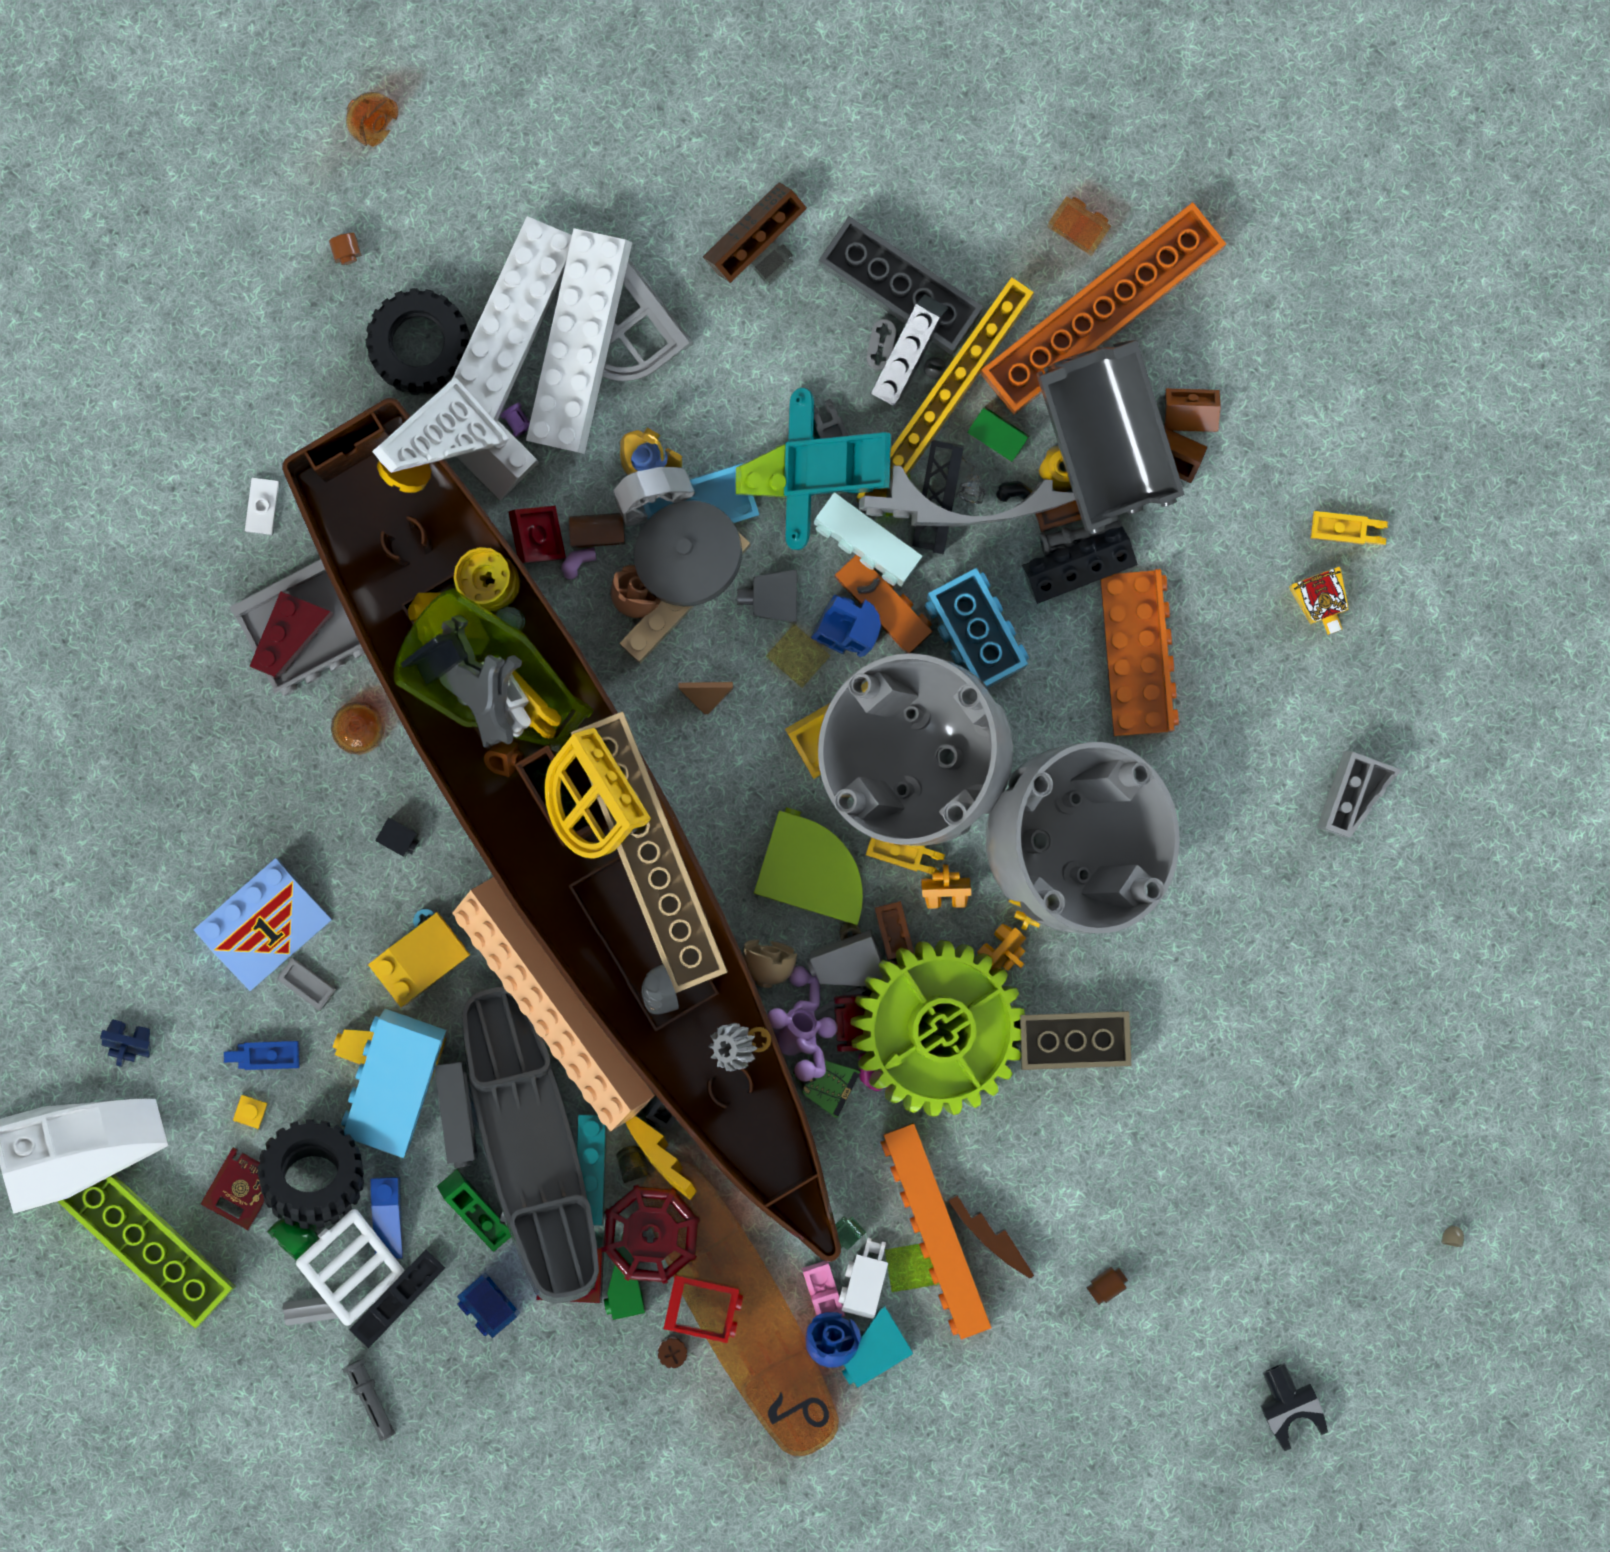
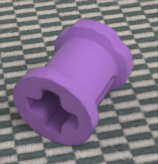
[500,402,530,438]

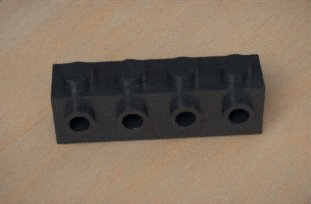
[1022,526,1138,604]

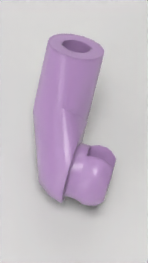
[561,548,597,579]

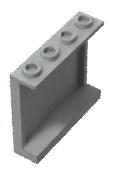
[230,559,365,696]

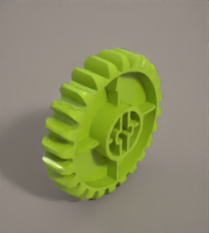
[851,940,1025,1117]

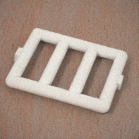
[296,1209,405,1326]

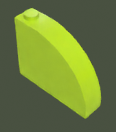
[754,807,863,925]

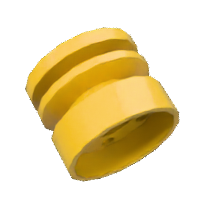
[454,547,521,611]

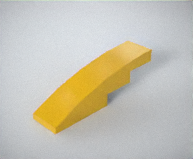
[625,1116,697,1200]

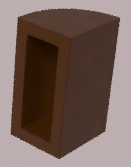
[1164,427,1207,483]
[569,513,625,548]

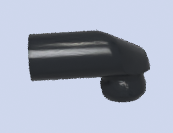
[996,481,1033,502]

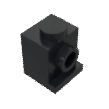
[643,1094,676,1131]

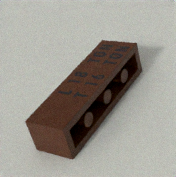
[703,182,807,283]

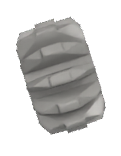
[708,1023,757,1071]

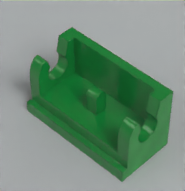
[967,407,1030,462]

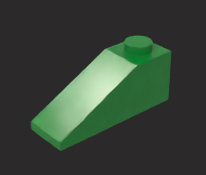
[437,1169,511,1252]
[604,1234,646,1320]

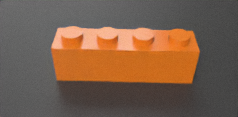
[834,555,933,653]

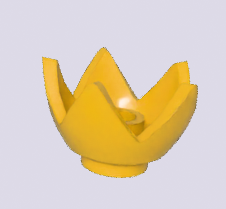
[1039,445,1072,492]

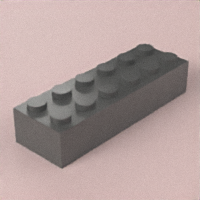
[818,216,983,355]

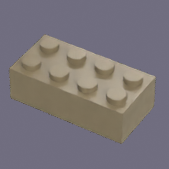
[1019,1011,1131,1070]

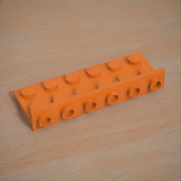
[1100,569,1179,737]

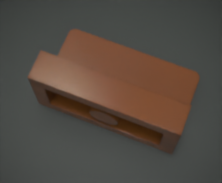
[1164,388,1221,432]

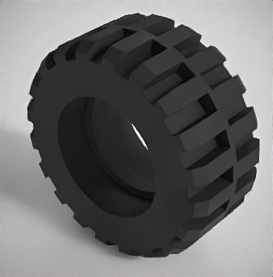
[365,288,470,395]
[258,1119,364,1229]

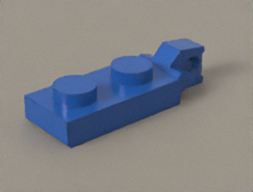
[224,1041,300,1070]

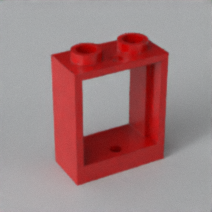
[663,1274,744,1343]

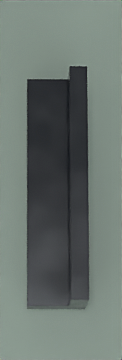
[912,440,964,555]

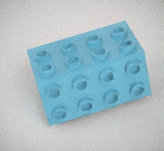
[925,568,1029,688]

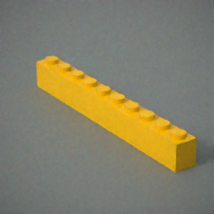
[856,277,1034,517]

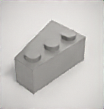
[1317,751,1402,837]

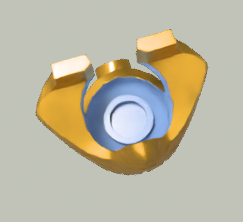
[620,427,682,475]

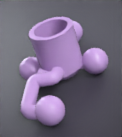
[767,966,838,1081]

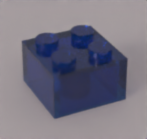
[457,1272,520,1338]

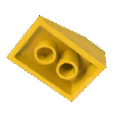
[368,912,471,1008]

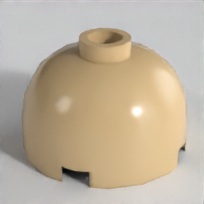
[742,940,797,988]

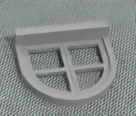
[602,259,694,381]

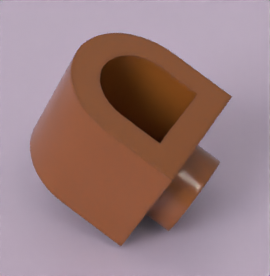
[329,233,362,265]
[484,741,524,777]

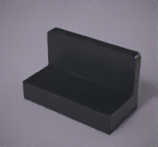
[400,633,467,685]

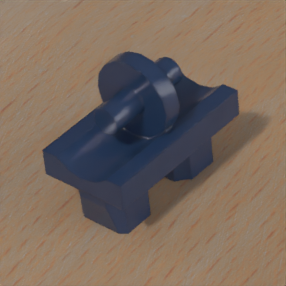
[100,1019,151,1067]

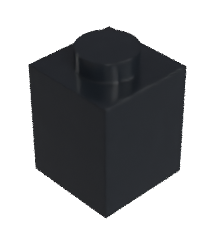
[375,817,420,858]

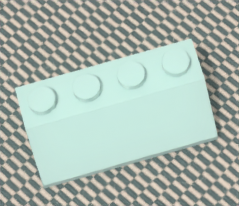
[814,492,922,587]

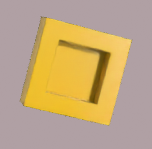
[233,1095,268,1129]

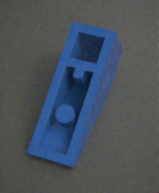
[370,1177,403,1259]

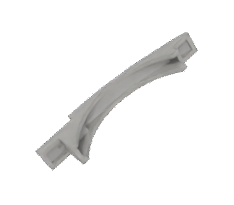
[859,466,1075,527]

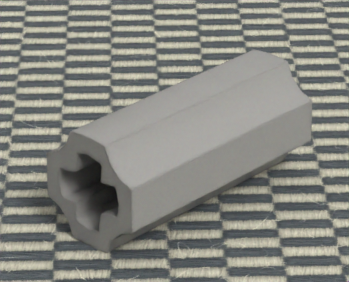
[283,1297,338,1326]

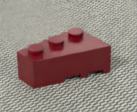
[249,591,334,679]

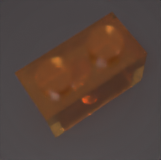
[1047,196,1111,256]

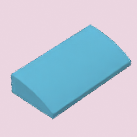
[643,463,759,523]

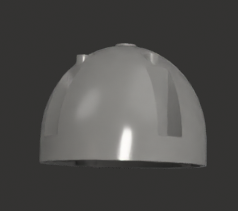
[818,653,1013,846]
[985,742,1180,934]

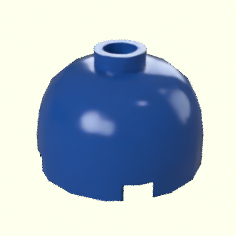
[805,1312,861,1368]

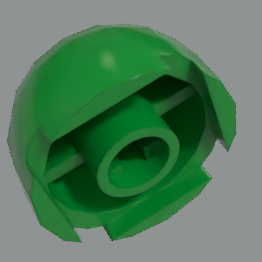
[267,1217,320,1264]

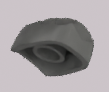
[642,964,679,1014]

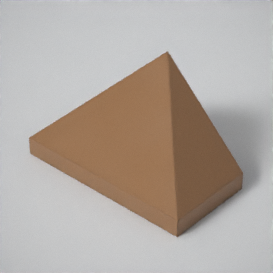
[678,682,733,714]

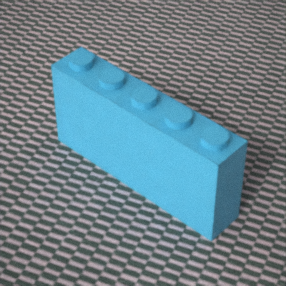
[341,1009,447,1158]

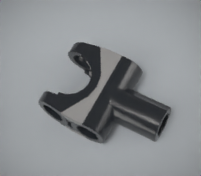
[1260,1363,1328,1451]

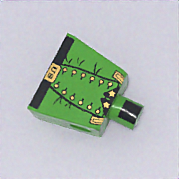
[792,1060,860,1118]

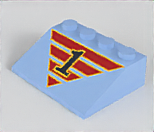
[194,858,332,991]

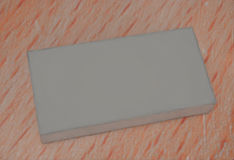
[276,957,336,1011]

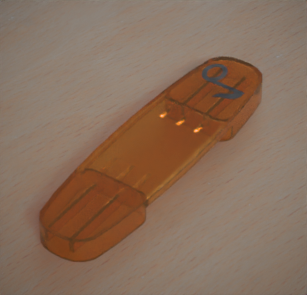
[642,1160,839,1456]

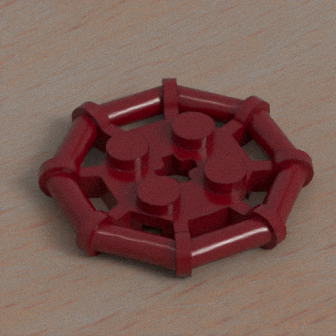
[601,1184,701,1284]

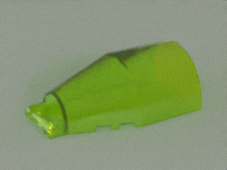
[394,588,594,753]

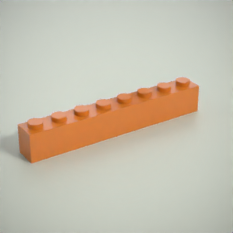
[880,1123,991,1340]

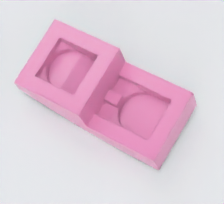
[802,1261,845,1317]

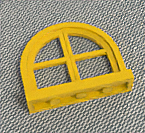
[545,727,651,858]

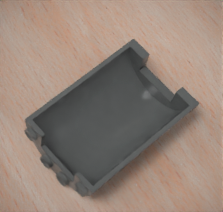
[1036,340,1185,534]

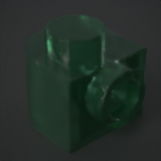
[836,1216,866,1251]

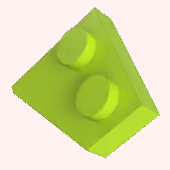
[736,445,787,497]

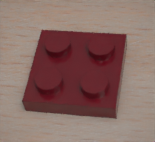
[508,505,566,564]

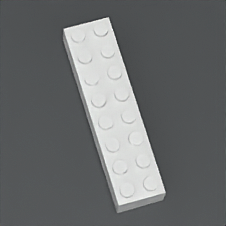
[452,216,572,422]
[526,228,632,454]

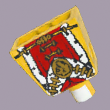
[1289,566,1348,635]

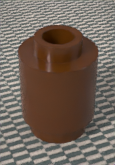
[1086,1267,1128,1305]

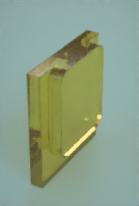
[766,624,831,688]

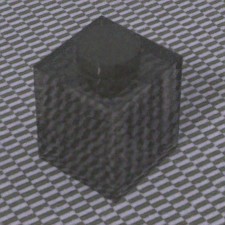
[751,242,793,286]

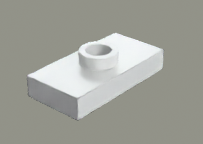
[245,478,279,535]

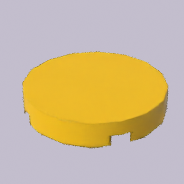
[377,461,431,493]

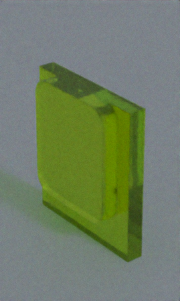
[885,1244,940,1292]

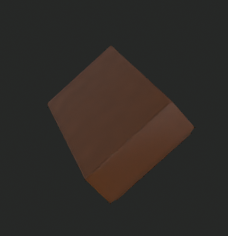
[1035,500,1082,532]

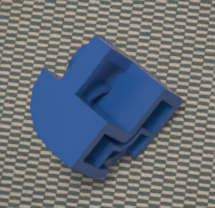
[811,594,881,658]

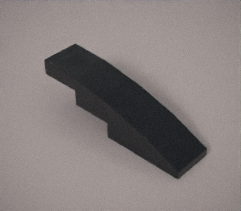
[349,1249,445,1349]

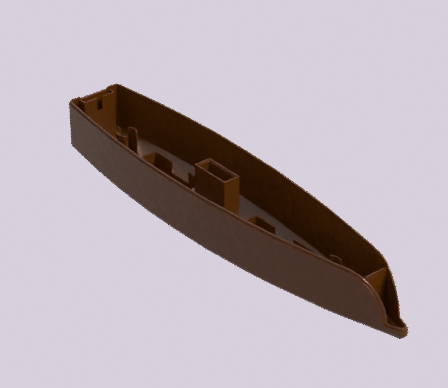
[282,398,841,1262]

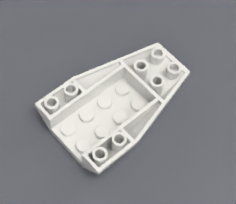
[0,1099,168,1213]

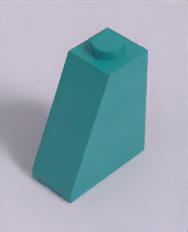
[842,1305,913,1388]

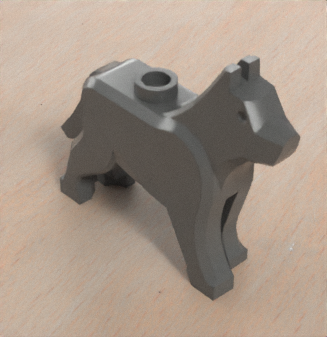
[436,615,522,747]

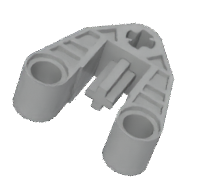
[614,467,695,526]

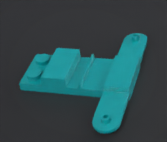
[784,388,891,550]

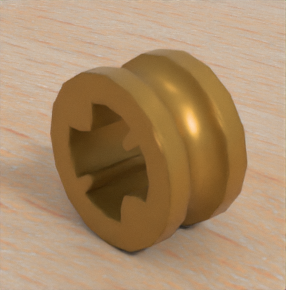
[748,1027,771,1052]

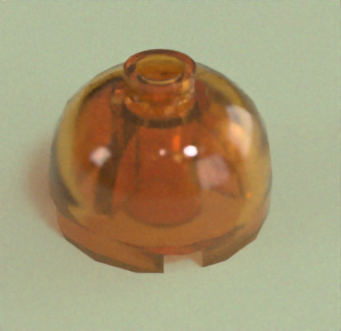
[346,92,398,147]
[331,701,385,755]

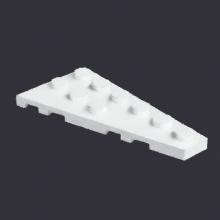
[372,377,510,473]

